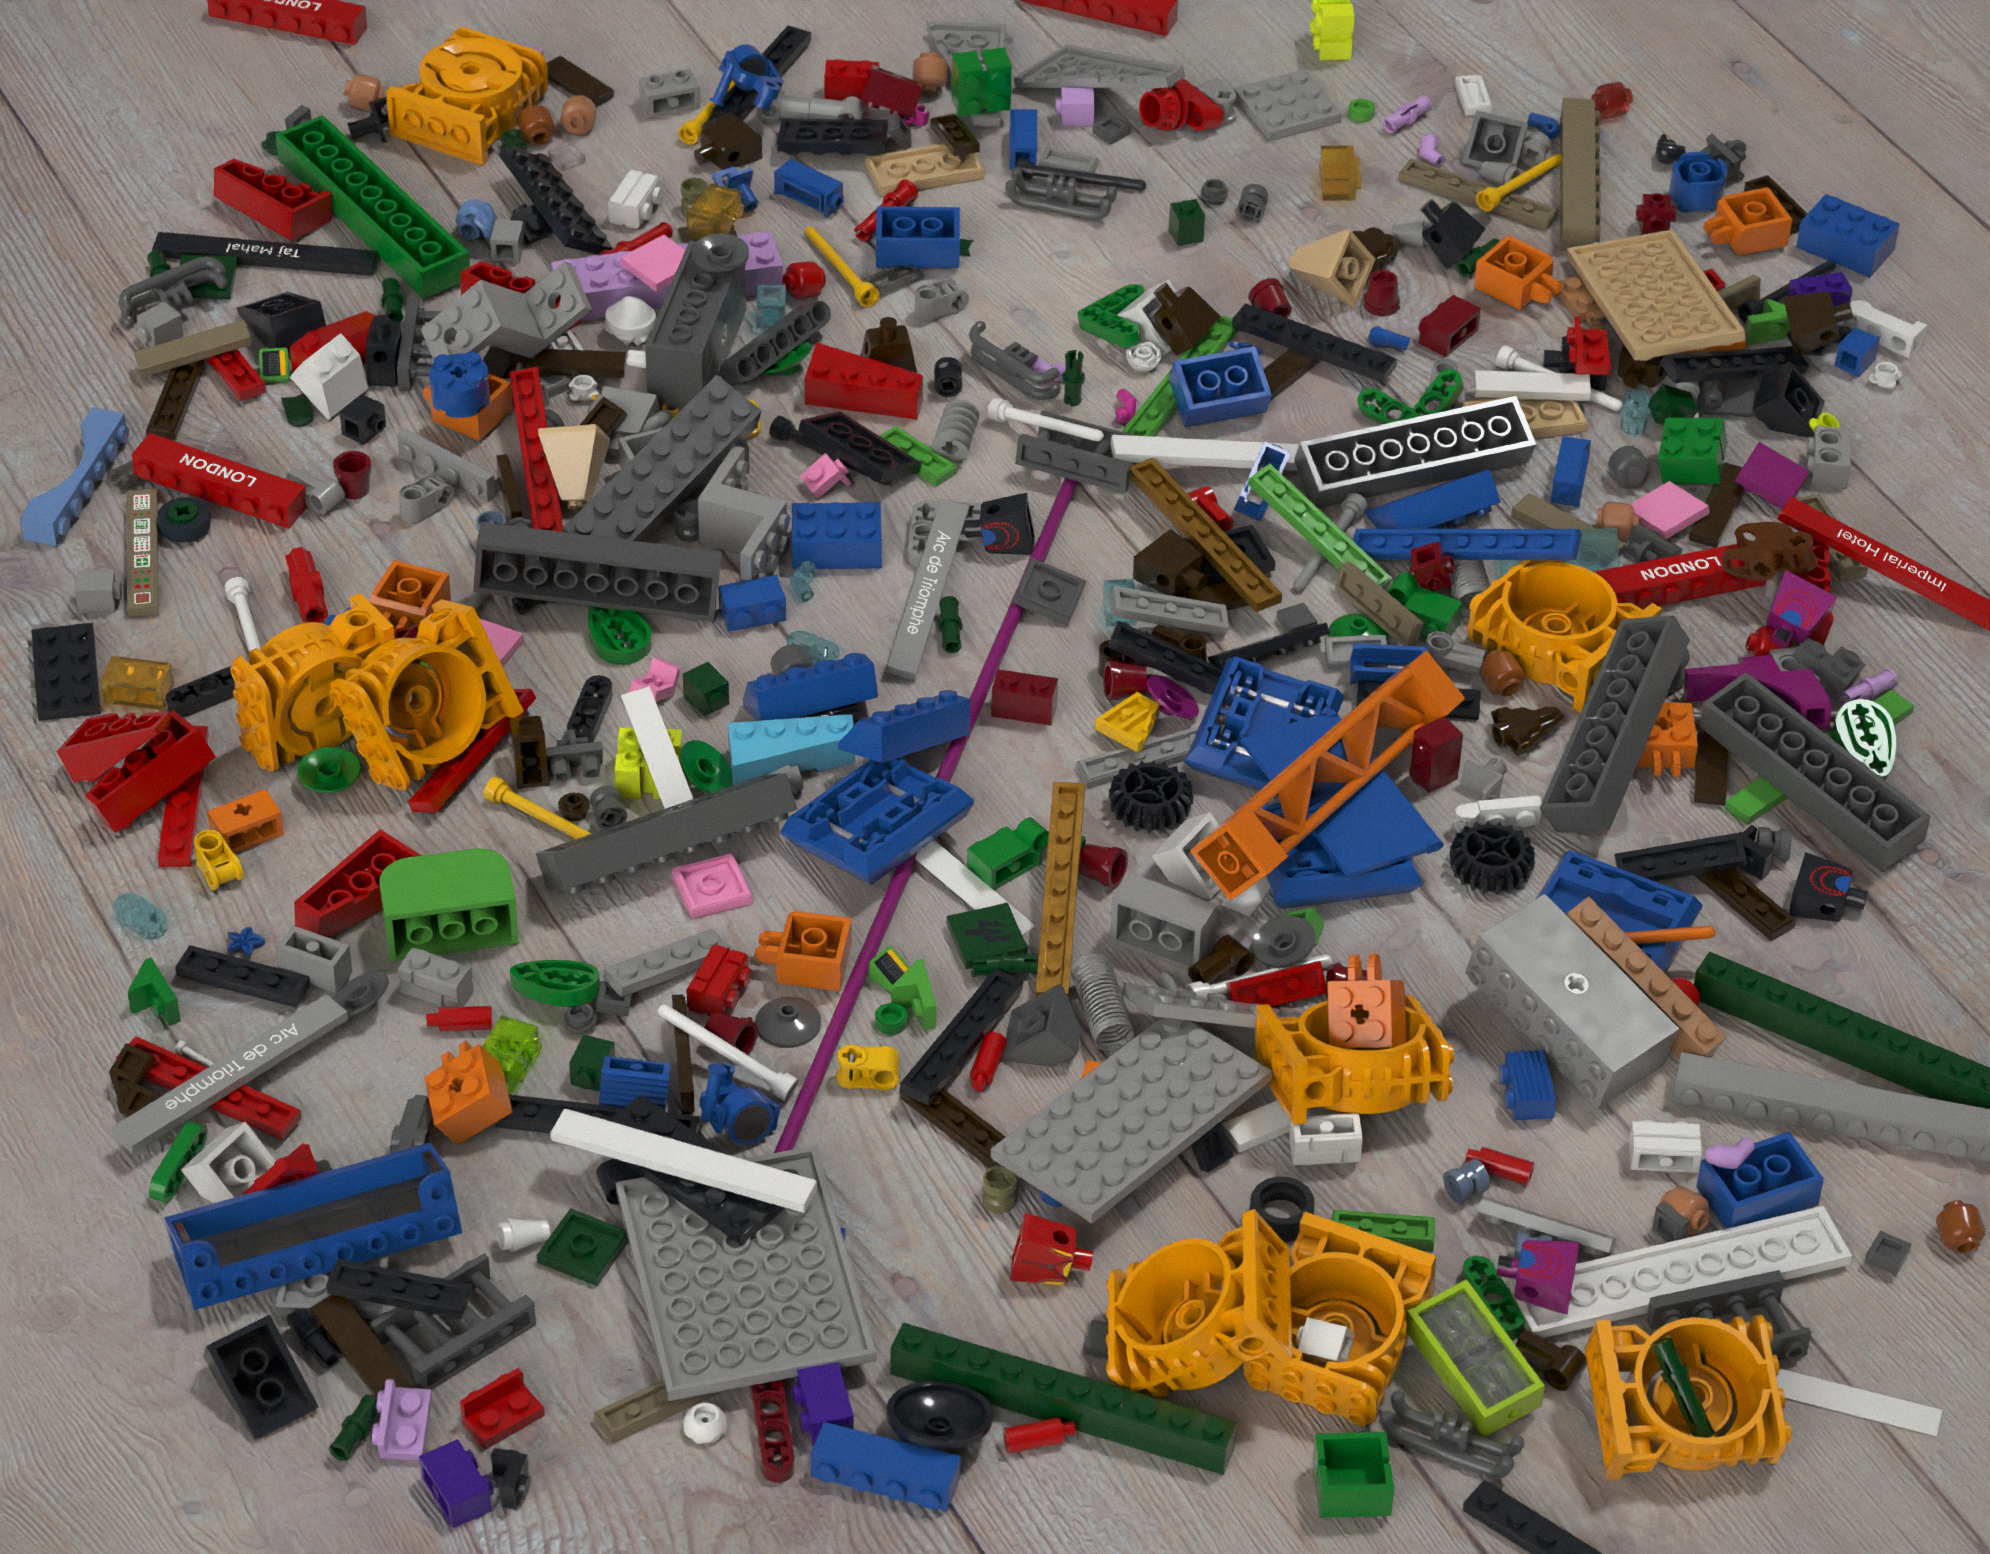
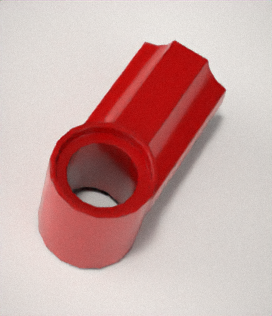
[1187,486,1234,531]

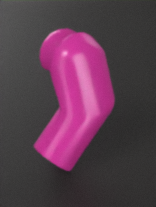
[1115,389,1137,424]

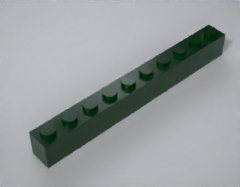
[1693,951,1990,1109]
[890,1322,1237,1475]

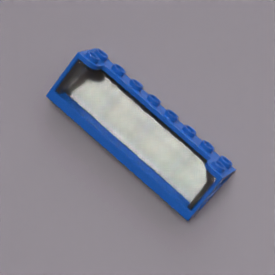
[164,1142,463,1310]

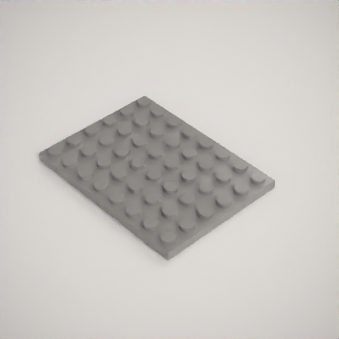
[615,1146,876,1401]

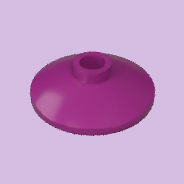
[1147,675,1199,720]

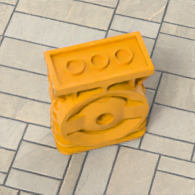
[386,27,548,166]
[1467,560,1662,713]
[230,593,395,773]
[330,599,524,791]
[1255,995,1454,1125]
[1106,1209,1292,1399]
[1243,1212,1436,1426]
[1584,1315,1792,1481]

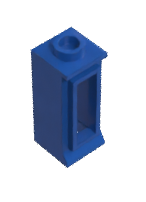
[1009,109,1037,170]
[774,159,844,218]
[1550,436,1591,507]
[1234,441,1291,521]
[1350,643,1427,684]

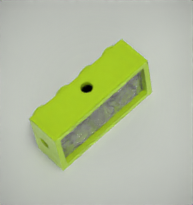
[1406,1279,1545,1437]

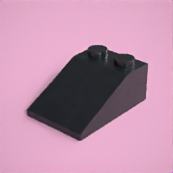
[237,292,326,351]
[203,1314,319,1440]

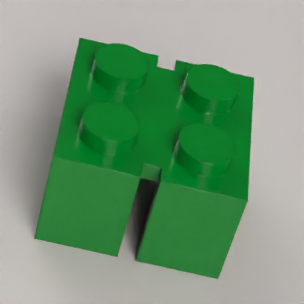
[951,47,1012,116]
[1658,417,1728,484]
[1312,1432,1394,1518]

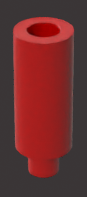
[426,1006,493,1031]
[970,1032,1007,1091]
[1465,1147,1535,1186]
[1003,1418,1076,1454]

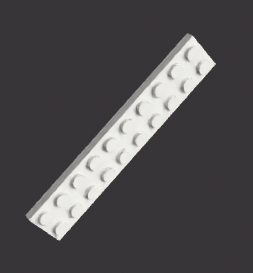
[1506,1206,1852,1338]

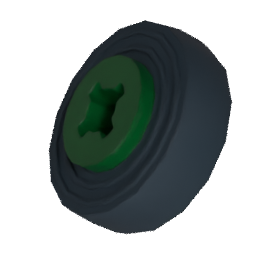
[157,497,211,542]

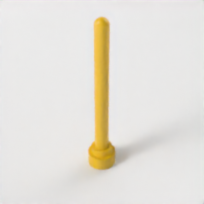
[678,81,735,145]
[1476,154,1562,212]
[805,226,880,307]
[483,776,592,839]

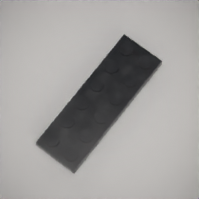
[499,146,613,255]
[609,1095,786,1245]

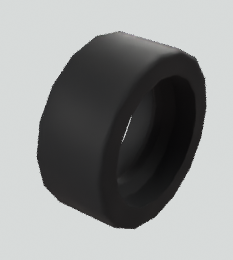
[1250,1176,1314,1242]

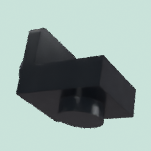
[510,204,553,245]
[1738,825,1773,881]
[491,1448,531,1510]

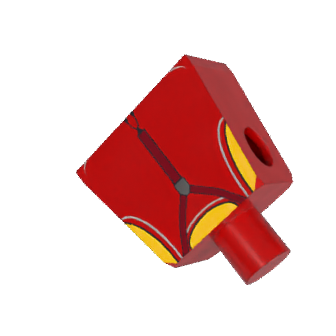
[1009,1213,1093,1285]

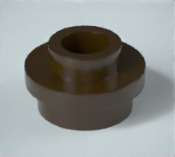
[558,793,590,821]

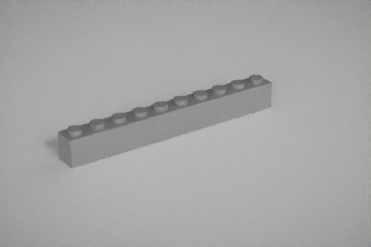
[1672,1052,1990,1163]

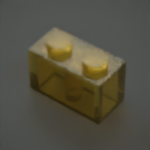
[1319,146,1362,200]
[687,183,744,239]
[101,656,174,710]

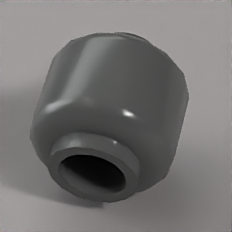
[1608,446,1651,489]
[770,644,814,675]

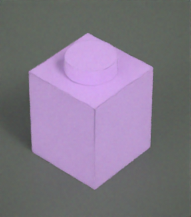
[1056,88,1094,126]

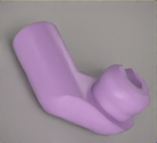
[1419,134,1445,168]
[1030,355,1065,382]
[1705,1137,1755,1169]

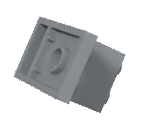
[420,261,592,360]
[698,445,790,581]

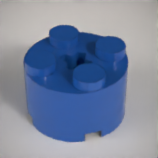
[1669,152,1727,213]
[429,352,490,418]

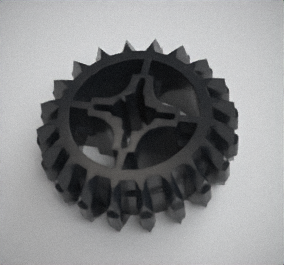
[1109,759,1194,834]
[1449,820,1535,896]

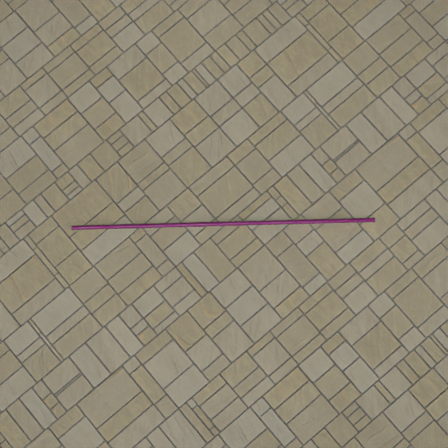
[774,478,1079,1153]

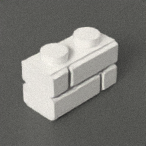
[608,170,663,229]
[1289,1113,1363,1166]
[1629,1120,1702,1173]

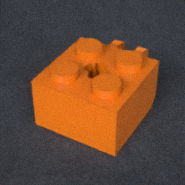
[1703,187,1792,256]
[1474,235,1562,310]
[422,373,513,441]
[369,560,451,632]
[1637,702,1698,777]
[754,911,852,991]
[1328,954,1406,1048]
[424,1041,513,1145]

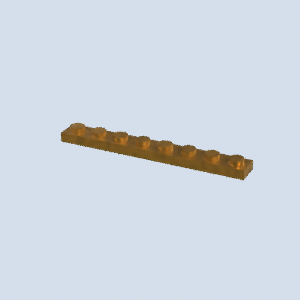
[1130,458,1282,613]
[1036,782,1085,999]

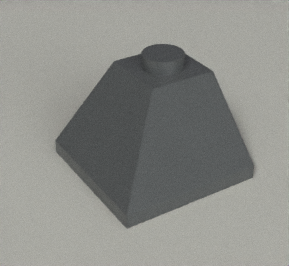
[1462,110,1529,168]
[1002,984,1081,1067]

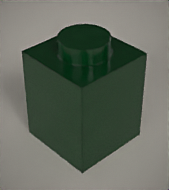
[1169,199,1205,246]
[1648,384,1699,426]
[683,662,729,716]
[569,1034,615,1092]

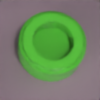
[1348,98,1375,122]

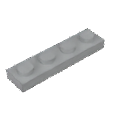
[397,428,496,503]
[1109,586,1229,636]
[603,929,731,997]
[1478,1197,1617,1256]

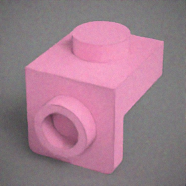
[799,453,852,499]
[629,657,680,703]

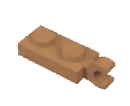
[1557,276,1606,330]

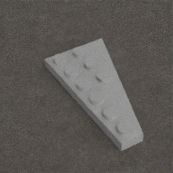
[927,21,1006,128]
[1013,44,1185,88]
[1122,982,1302,1028]

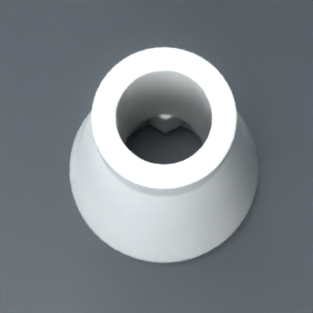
[497,1219,550,1253]

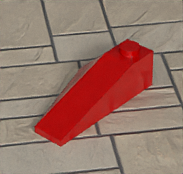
[290,311,376,373]
[56,712,172,783]

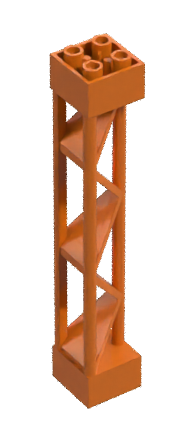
[1190,650,1465,901]

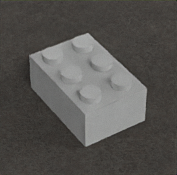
[1110,873,1217,971]

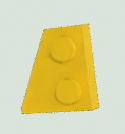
[1095,692,1160,753]

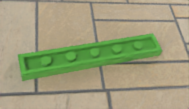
[1247,464,1392,589]

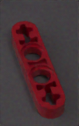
[750,1379,795,1483]

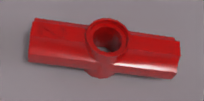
[285,547,328,623]

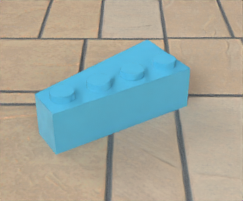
[728,714,855,785]

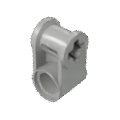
[1194,78,1236,124]
[914,277,969,322]
[399,472,455,523]

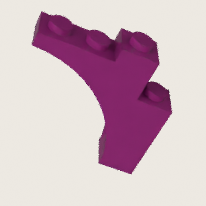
[1684,655,1831,730]

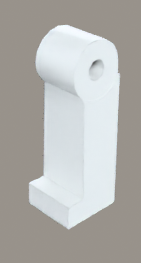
[1845,300,1927,359]

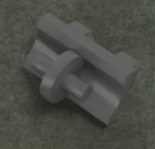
[1700,134,1746,182]
[1624,524,1682,563]
[546,729,603,781]

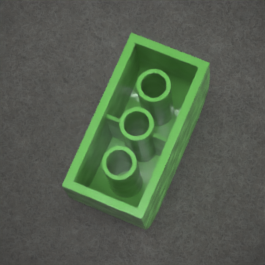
[380,848,519,962]

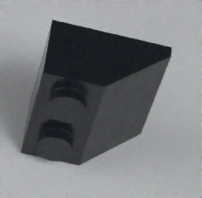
[1752,362,1824,438]

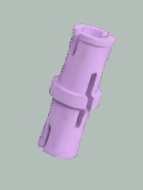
[1382,95,1432,134]
[1839,669,1898,706]

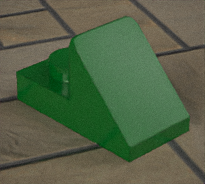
[128,957,181,1026]

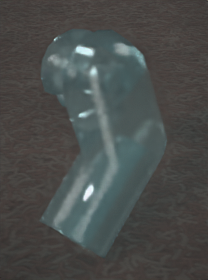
[790,561,816,602]

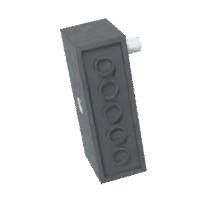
[627,240,746,412]

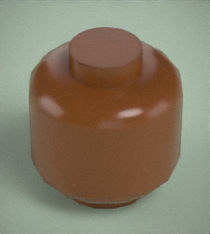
[517,105,555,146]
[1479,650,1524,697]
[1936,1200,1985,1254]

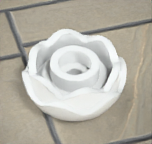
[1126,342,1161,372]
[683,1403,727,1444]

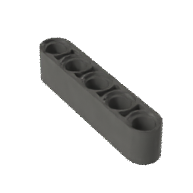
[720,300,831,385]

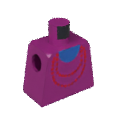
[1766,570,1837,648]
[1496,1240,1579,1315]

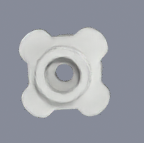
[1869,362,1902,388]
[569,375,598,401]

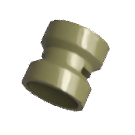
[680,177,709,216]
[983,1165,1017,1213]

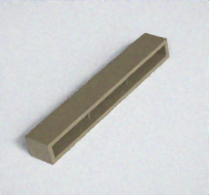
[1560,98,1601,251]

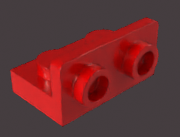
[1567,317,1611,375]
[242,1144,318,1195]
[460,1368,545,1450]

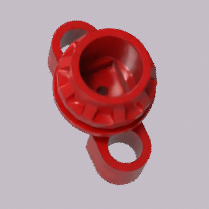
[1139,78,1223,131]

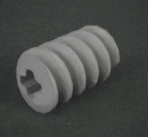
[933,400,980,463]

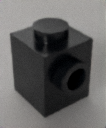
[340,394,386,445]

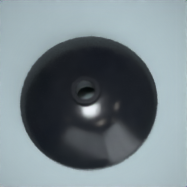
[886,1381,993,1450]

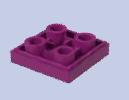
[1735,442,1809,509]

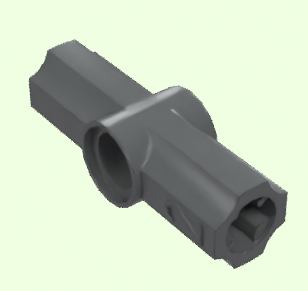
[390,1095,433,1153]

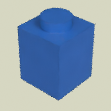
[1835,327,1880,377]

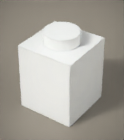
[1296,1317,1355,1364]

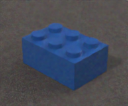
[1796,194,1900,278]
[876,206,960,269]
[1169,346,1272,427]
[792,502,882,569]
[1696,1132,1824,1229]

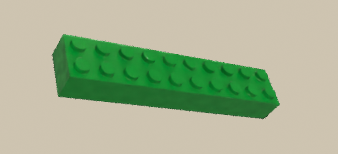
[276,115,470,299]

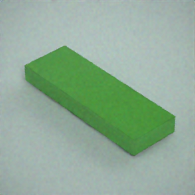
[880,426,957,487]
[1332,1209,1435,1251]

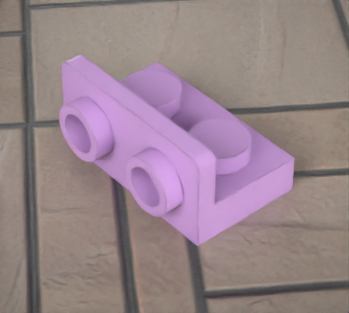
[372,1379,432,1461]

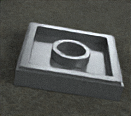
[1012,558,1086,626]

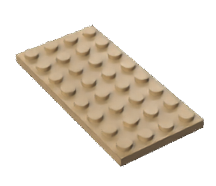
[1567,230,1745,361]

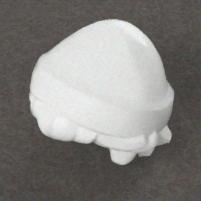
[603,296,657,345]

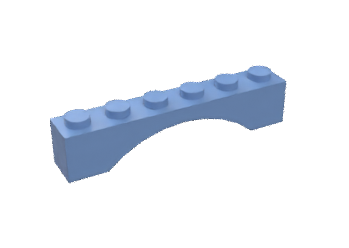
[20,407,129,546]

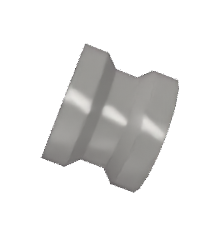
[1520,132,1551,166]

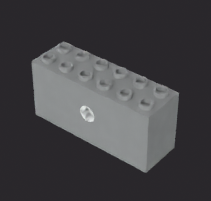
[1465,894,1679,1109]

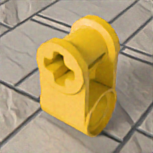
[194,830,244,891]
[836,1044,900,1091]

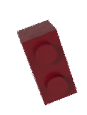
[860,65,923,119]
[1418,295,1481,357]
[991,669,1058,726]
[1410,716,1463,793]

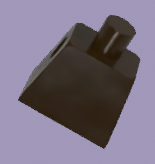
[694,112,762,170]
[1153,283,1220,355]
[1783,291,1854,356]
[860,317,917,373]
[1617,345,1668,388]
[1133,529,1208,596]
[510,716,549,789]

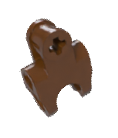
[1721,522,1818,580]

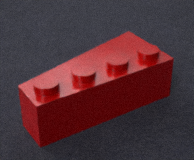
[294,829,422,938]

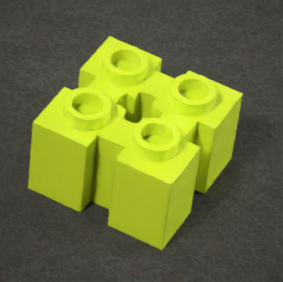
[1309,0,1355,60]
[615,727,682,799]

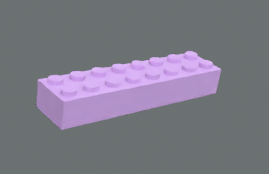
[551,231,783,320]

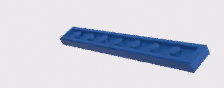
[1353,529,1582,560]

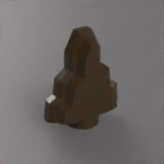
[1352,227,1401,282]
[1491,707,1565,756]

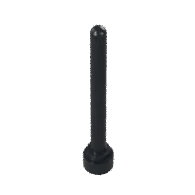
[1017,158,1146,191]
[1738,260,1836,323]
[769,415,891,485]

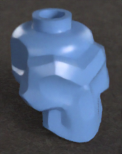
[455,200,498,243]

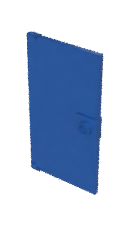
[1240,709,1444,878]

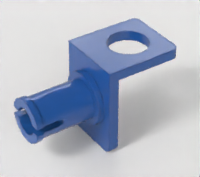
[712,166,759,212]

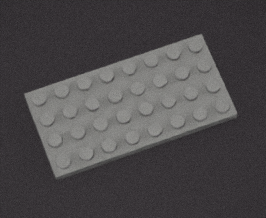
[991,1017,1272,1223]

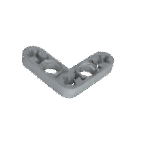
[908,500,982,568]

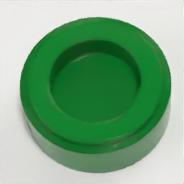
[875,1003,908,1035]

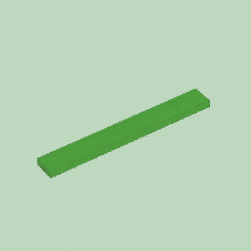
[1122,314,1239,437]
[1725,690,1914,825]

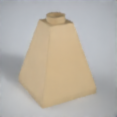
[1289,230,1375,307]
[538,424,610,510]

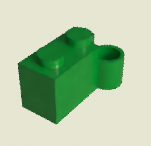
[1387,572,1462,639]
[967,817,1049,890]

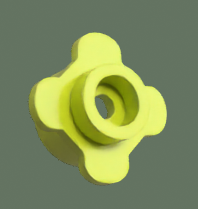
[1809,413,1840,432]

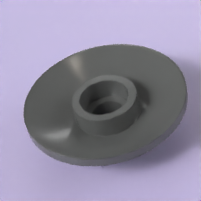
[692,234,749,272]
[1252,916,1316,968]
[332,971,389,1016]
[755,997,821,1048]

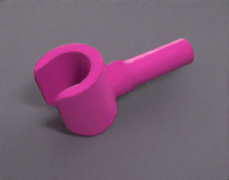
[903,105,930,126]

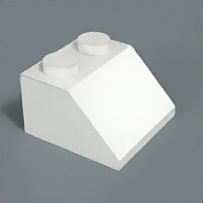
[1117,279,1177,355]
[290,333,368,420]
[1152,812,1220,900]
[181,1122,275,1203]

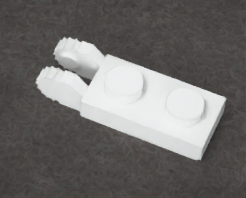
[1453,795,1542,834]

